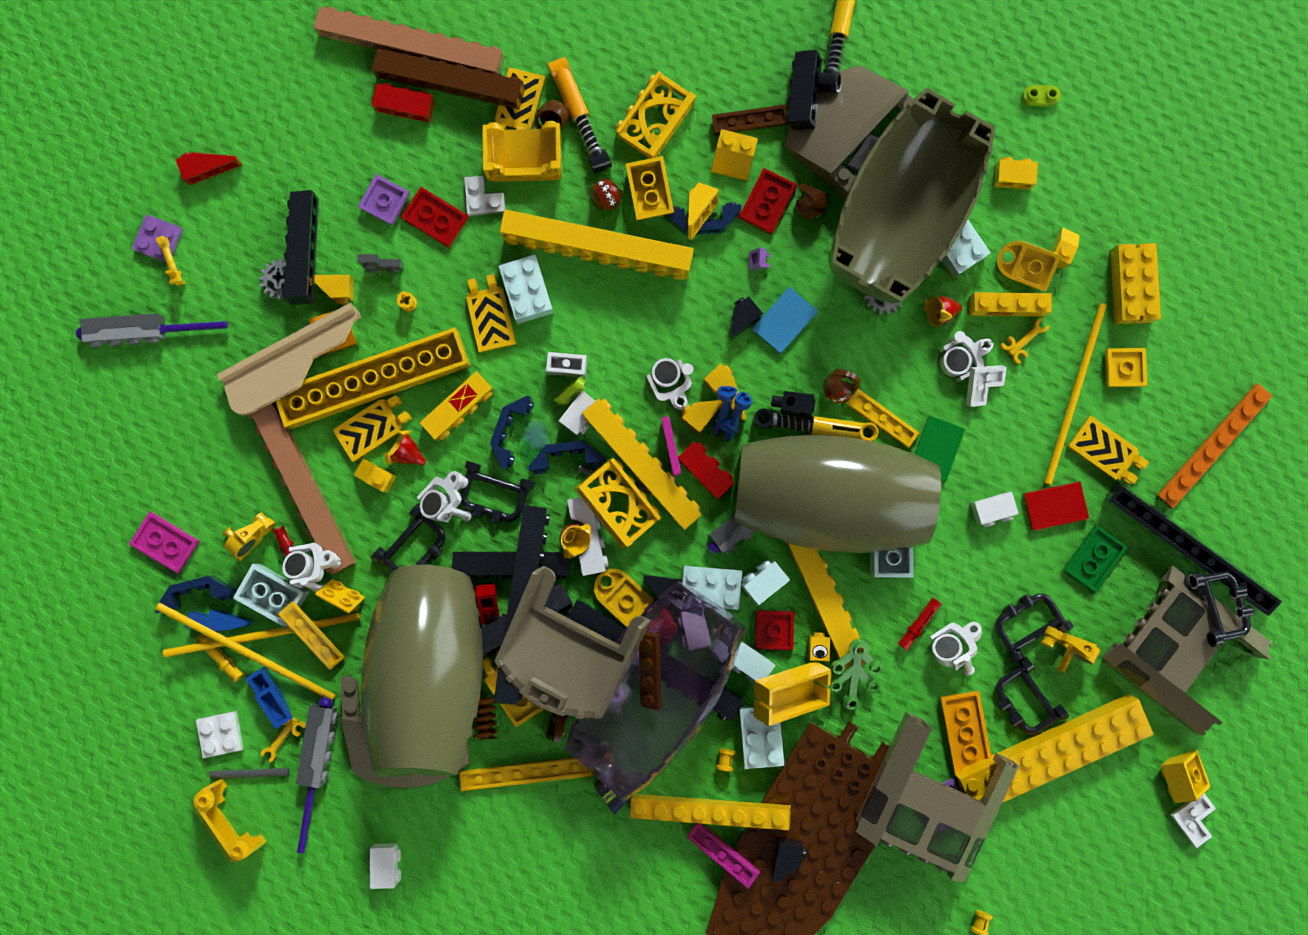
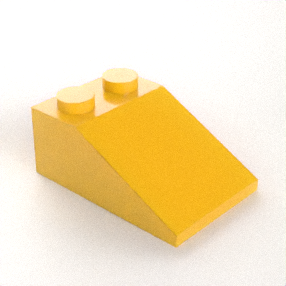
[626,156,674,221]

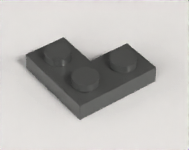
[357,254,404,274]

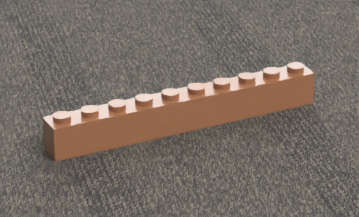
[314,6,504,74]
[249,401,357,574]

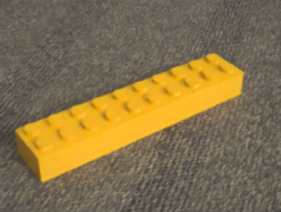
[500,209,694,281]
[276,327,471,429]
[954,694,1153,803]

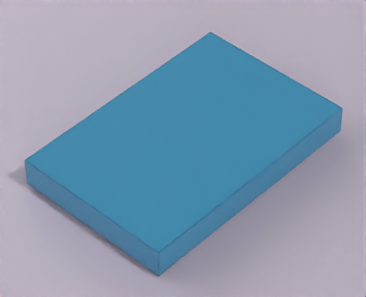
[752,287,818,354]

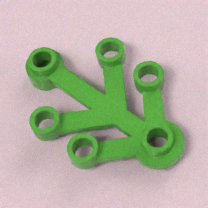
[829,639,882,710]

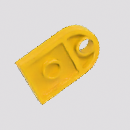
[997,241,1062,292]
[594,569,654,628]

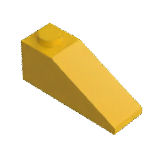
[688,182,719,240]
[703,363,746,422]

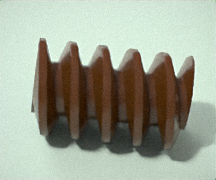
[473,698,498,740]

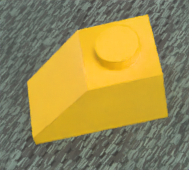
[1051,227,1080,269]
[315,275,354,304]
[681,400,722,434]
[354,458,397,493]

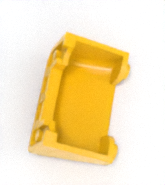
[483,121,562,182]
[192,778,267,863]

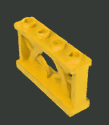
[615,71,696,159]
[574,458,661,549]

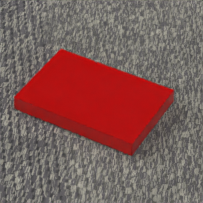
[738,168,797,235]
[401,187,469,249]
[1023,481,1090,531]

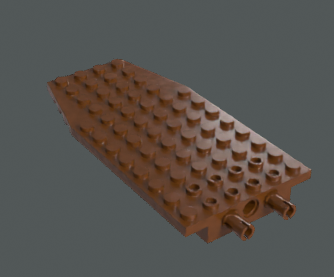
[706,721,901,935]

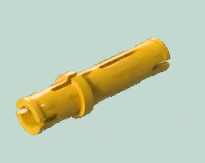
[195,634,244,683]

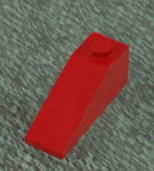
[175,152,242,185]
[476,583,500,626]

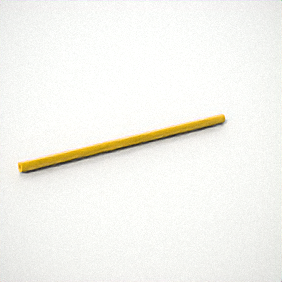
[1044,303,1107,485]
[155,603,336,700]
[163,612,361,657]

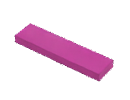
[687,823,760,889]

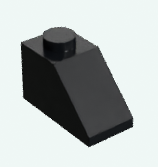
[730,296,763,340]
[644,575,683,606]
[771,837,806,882]

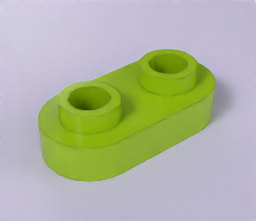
[1021,85,1061,106]
[553,376,586,406]

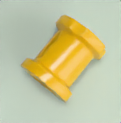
[397,291,417,312]
[716,748,736,772]
[971,910,993,935]

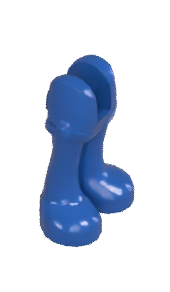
[714,386,752,442]

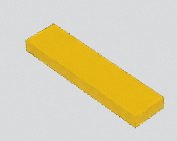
[846,389,919,449]
[278,601,345,670]

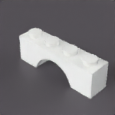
[567,497,609,576]

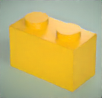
[993,157,1038,190]

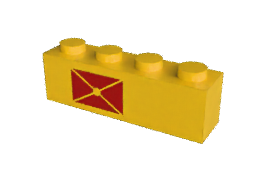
[969,292,1052,317]
[420,371,494,441]

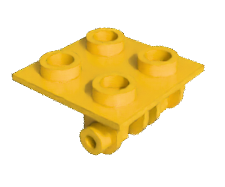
[315,579,365,614]

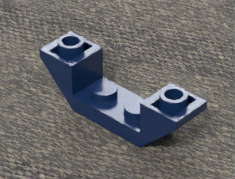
[665,202,741,236]
[490,396,534,471]
[528,440,606,475]
[155,576,237,616]

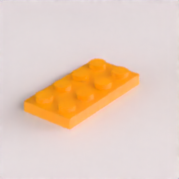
[940,690,992,774]

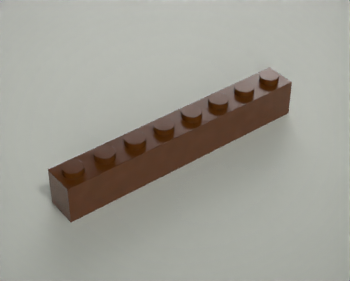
[371,48,525,109]

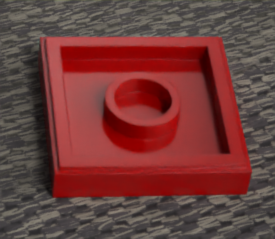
[754,610,794,650]

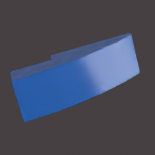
[184,609,253,631]
[245,666,293,729]

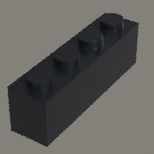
[786,50,822,130]

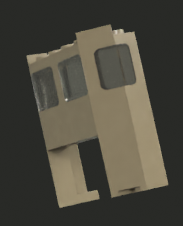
[1102,565,1272,736]
[856,711,1019,882]

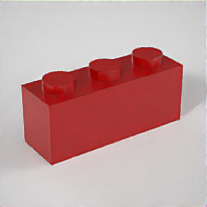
[372,83,435,123]
[678,442,734,500]

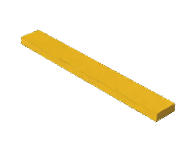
[459,753,615,791]

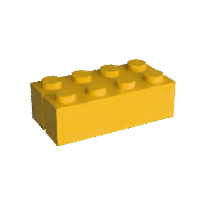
[1110,243,1161,324]
[753,661,831,726]

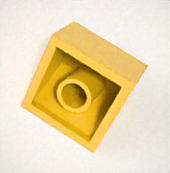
[711,129,758,181]
[1161,750,1211,803]

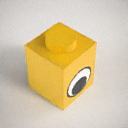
[808,632,830,661]

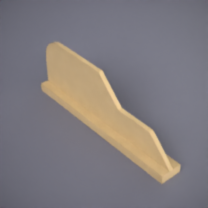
[217,303,362,415]

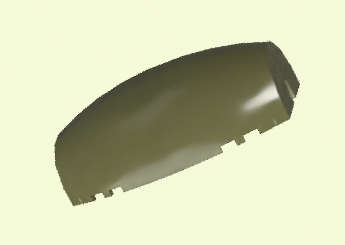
[829,88,995,303]
[734,435,941,553]
[361,565,483,777]

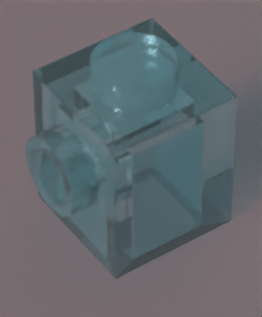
[523,420,551,451]

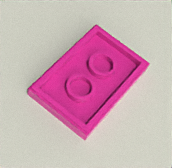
[661,416,681,477]
[129,511,200,574]

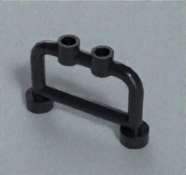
[460,461,536,524]
[370,503,446,571]
[1188,572,1254,647]
[995,593,1074,664]
[995,656,1069,735]

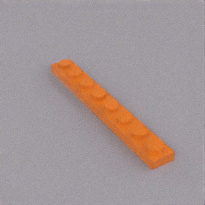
[1156,383,1272,509]

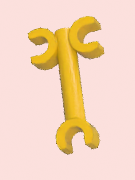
[156,236,186,286]
[999,318,1049,365]
[260,713,306,762]

